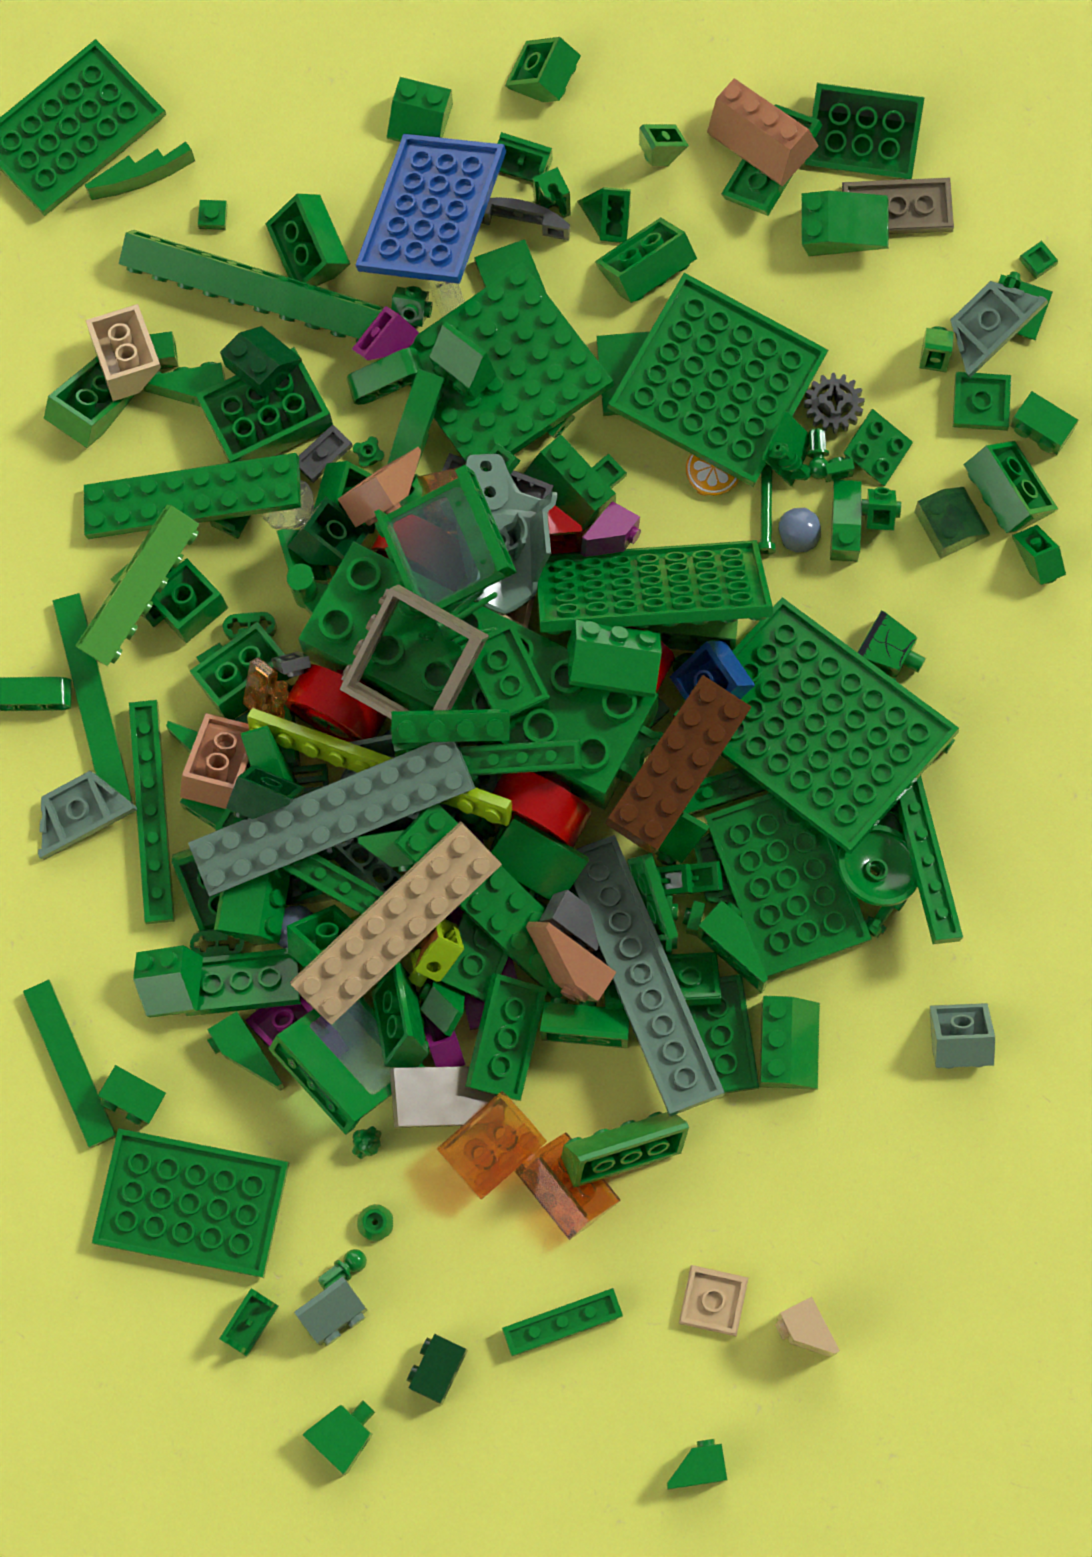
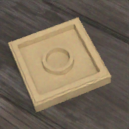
[679,1265,749,1336]

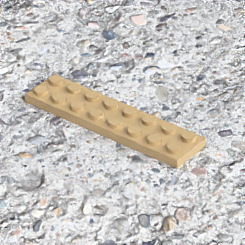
[290,822,502,1025]

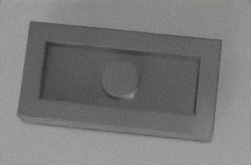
[299,425,353,483]
[271,651,311,677]

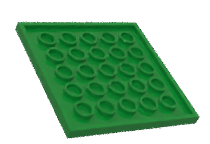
[409,262,615,462]
[607,273,829,487]

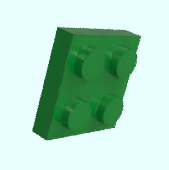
[953,372,1011,431]

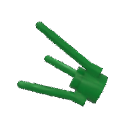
[436,590,497,645]

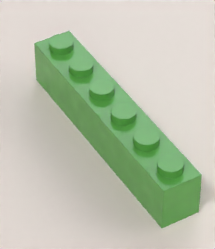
[75,505,199,666]

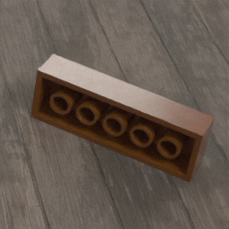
[605,675,751,856]

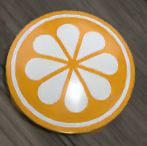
[686,454,739,496]

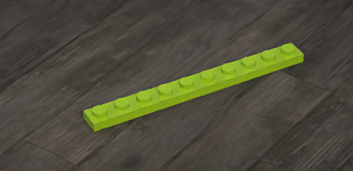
[247,708,512,826]

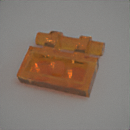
[243,657,289,719]

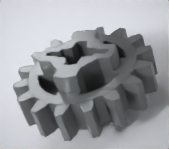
[804,373,865,434]

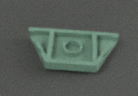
[950,281,1048,378]
[38,771,137,860]

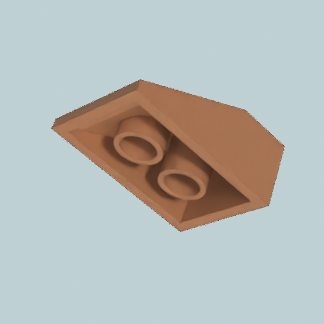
[338,447,421,527]
[180,713,250,809]
[526,922,616,1002]

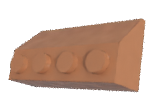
[707,78,818,187]

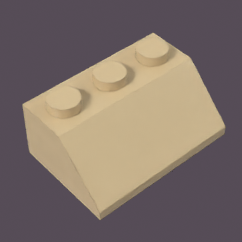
[85,304,161,401]

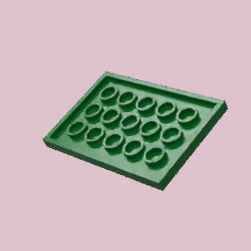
[0,39,166,216]
[704,793,872,977]
[92,1128,289,1278]

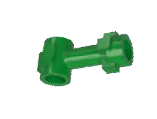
[865,899,908,938]

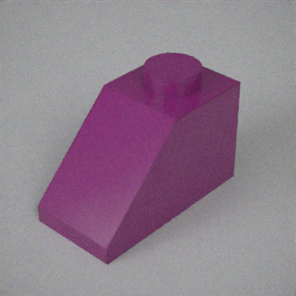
[352,306,419,360]
[580,501,641,557]
[421,1014,466,1067]

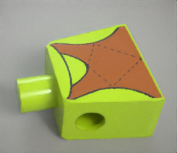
[408,919,464,987]

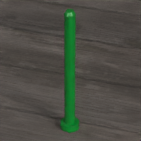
[757,463,776,554]

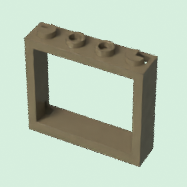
[340,584,489,718]

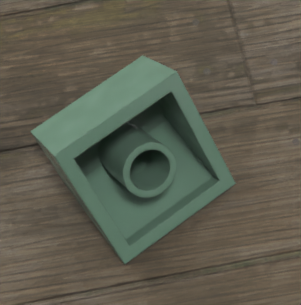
[930,1003,995,1069]
[294,1277,367,1346]

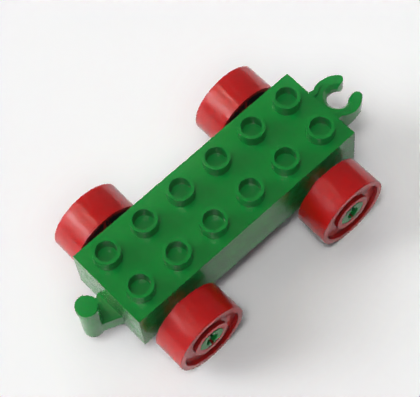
[284,515,675,848]

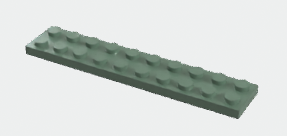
[188,742,475,896]
[573,835,725,1117]

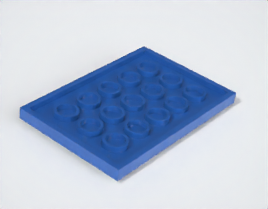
[355,134,506,284]

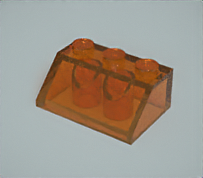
[437,1091,547,1200]
[515,1132,621,1240]

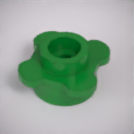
[353,436,385,467]

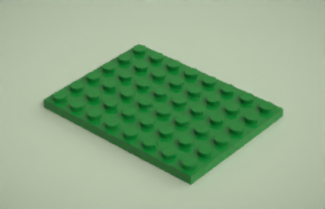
[538,540,773,634]
[673,597,959,854]

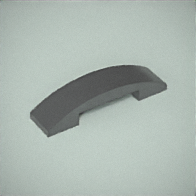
[481,197,570,241]

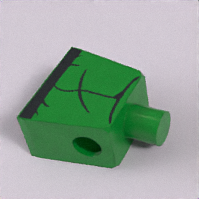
[857,610,926,677]

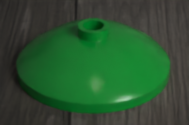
[837,825,918,907]

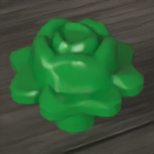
[352,1126,382,1159]

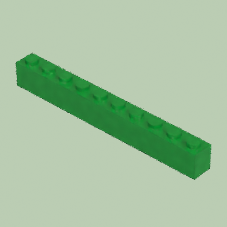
[119,230,384,342]

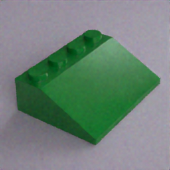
[805,82,925,179]
[195,347,333,463]

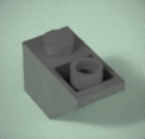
[539,890,599,952]

